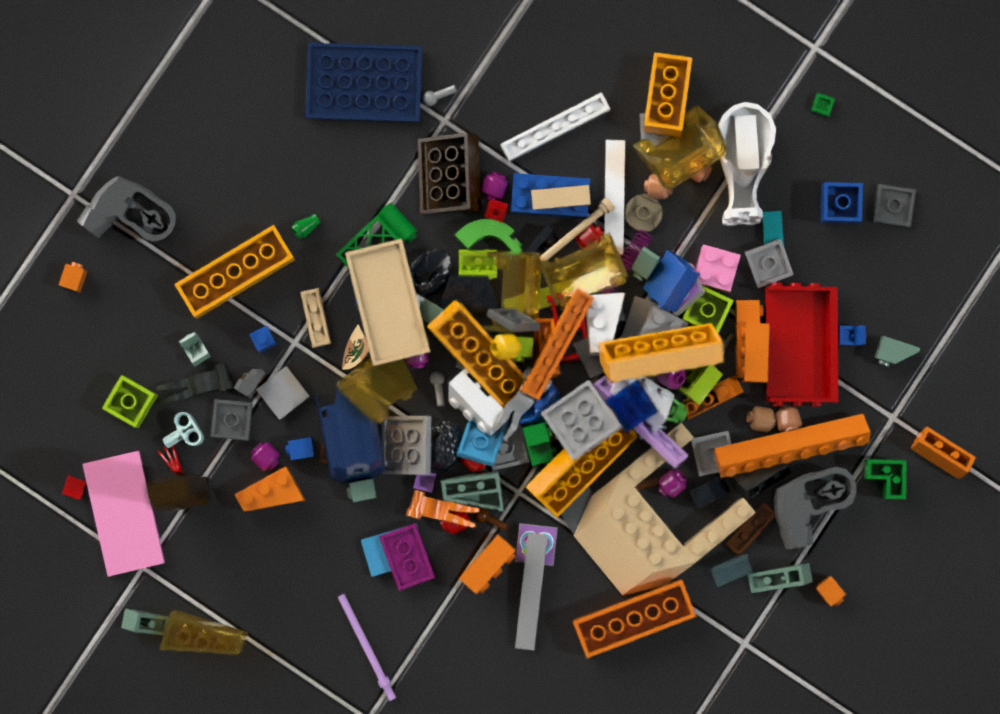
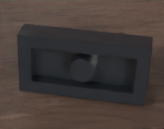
[523,225,559,266]

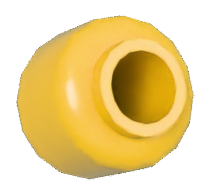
[491,334,521,360]

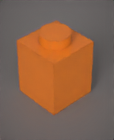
[59,262,87,293]
[814,576,846,607]

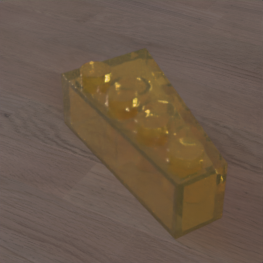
[159,609,248,655]

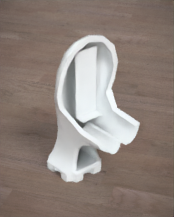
[715,102,776,226]

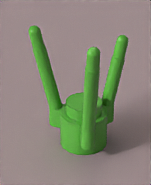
[665,398,688,424]

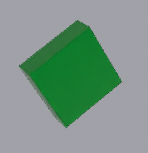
[810,93,835,117]

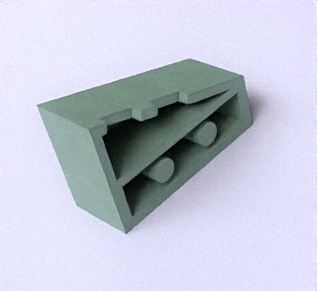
[441,470,504,512]

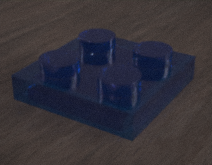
[605,379,659,433]

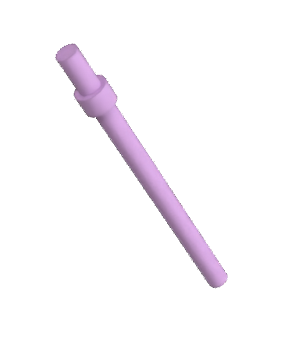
[338,594,396,701]

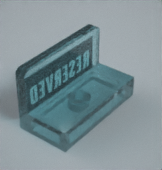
[710,554,753,587]

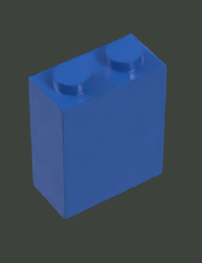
[643,250,700,312]

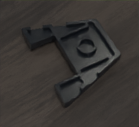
[439,275,506,333]

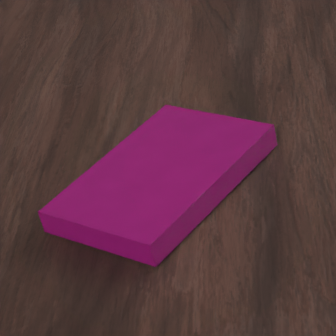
[379,523,435,591]

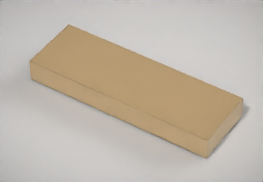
[531,185,591,210]
[300,288,331,348]

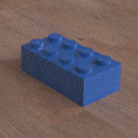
[511,173,590,219]

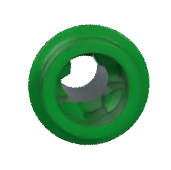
[291,214,321,239]

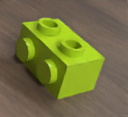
[513,337,533,363]

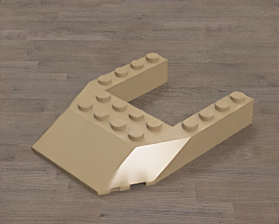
[573,423,756,595]

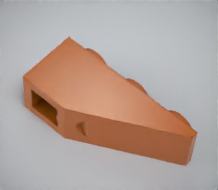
[680,375,744,419]

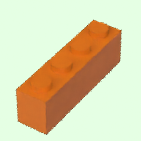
[735,300,763,378]

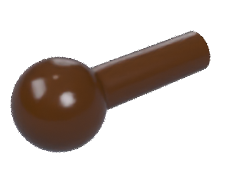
[635,477,659,491]
[474,508,509,531]

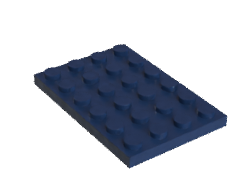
[305,42,423,123]

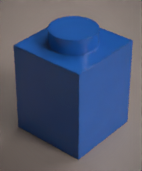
[249,326,277,353]
[286,437,315,460]

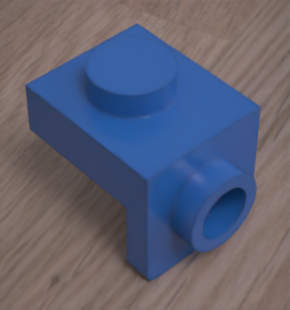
[838,325,866,346]

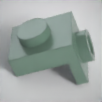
[179,332,211,366]

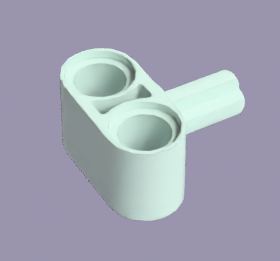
[163,412,204,448]

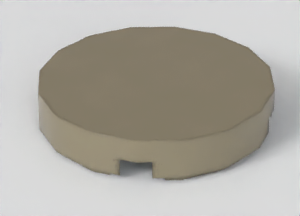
[625,194,663,232]

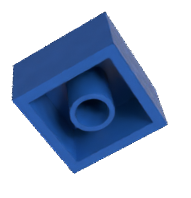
[820,182,863,224]

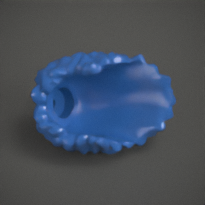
[518,384,561,425]

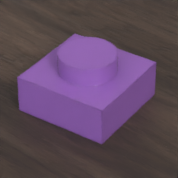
[413,473,437,493]

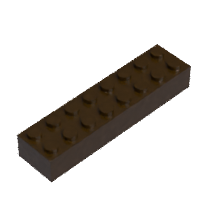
[145,475,212,511]

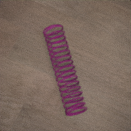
[597,230,653,294]

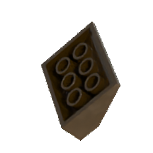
[418,132,481,215]

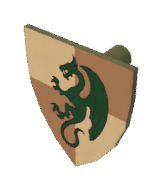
[342,324,370,370]

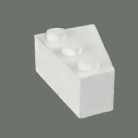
[586,293,625,356]
[449,368,504,436]
[610,376,675,433]

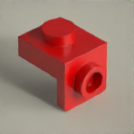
[484,199,508,223]

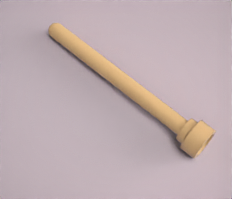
[540,197,615,262]

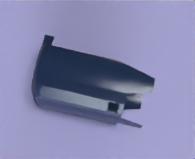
[315,383,386,484]

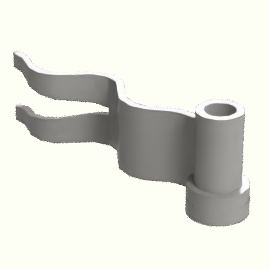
[491,367,552,441]

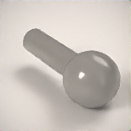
[422,85,457,106]
[430,371,445,407]

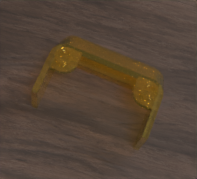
[484,251,542,333]

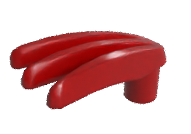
[158,445,183,477]

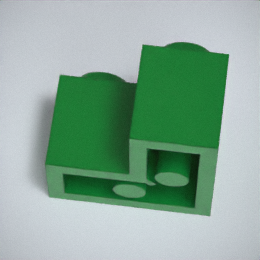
[522,422,557,466]
[864,459,907,499]

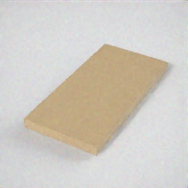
[345,239,430,366]

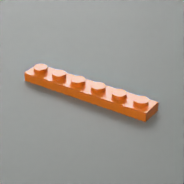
[521,288,594,400]

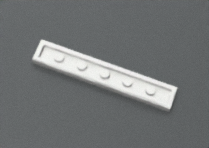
[500,92,610,162]
[604,140,625,255]

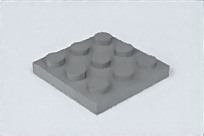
[541,380,622,461]
[381,416,431,475]

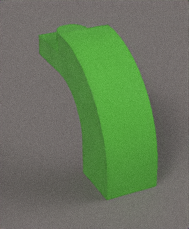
[455,219,522,257]

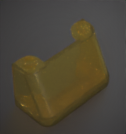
[633,105,728,189]
[539,232,629,309]
[336,358,417,423]

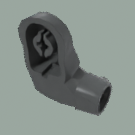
[77,176,176,242]
[774,467,856,550]

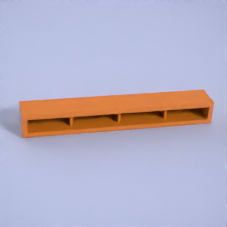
[714,414,870,478]

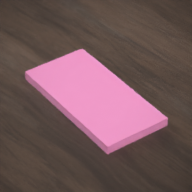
[82,451,165,577]

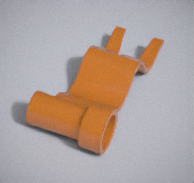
[406,490,479,528]

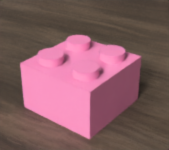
[695,245,741,294]

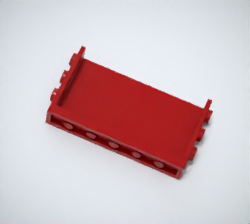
[765,283,838,407]

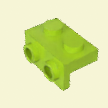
[459,250,497,280]

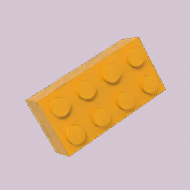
[643,52,692,137]

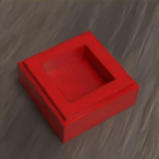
[62,475,87,500]

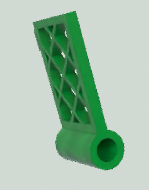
[336,202,417,268]

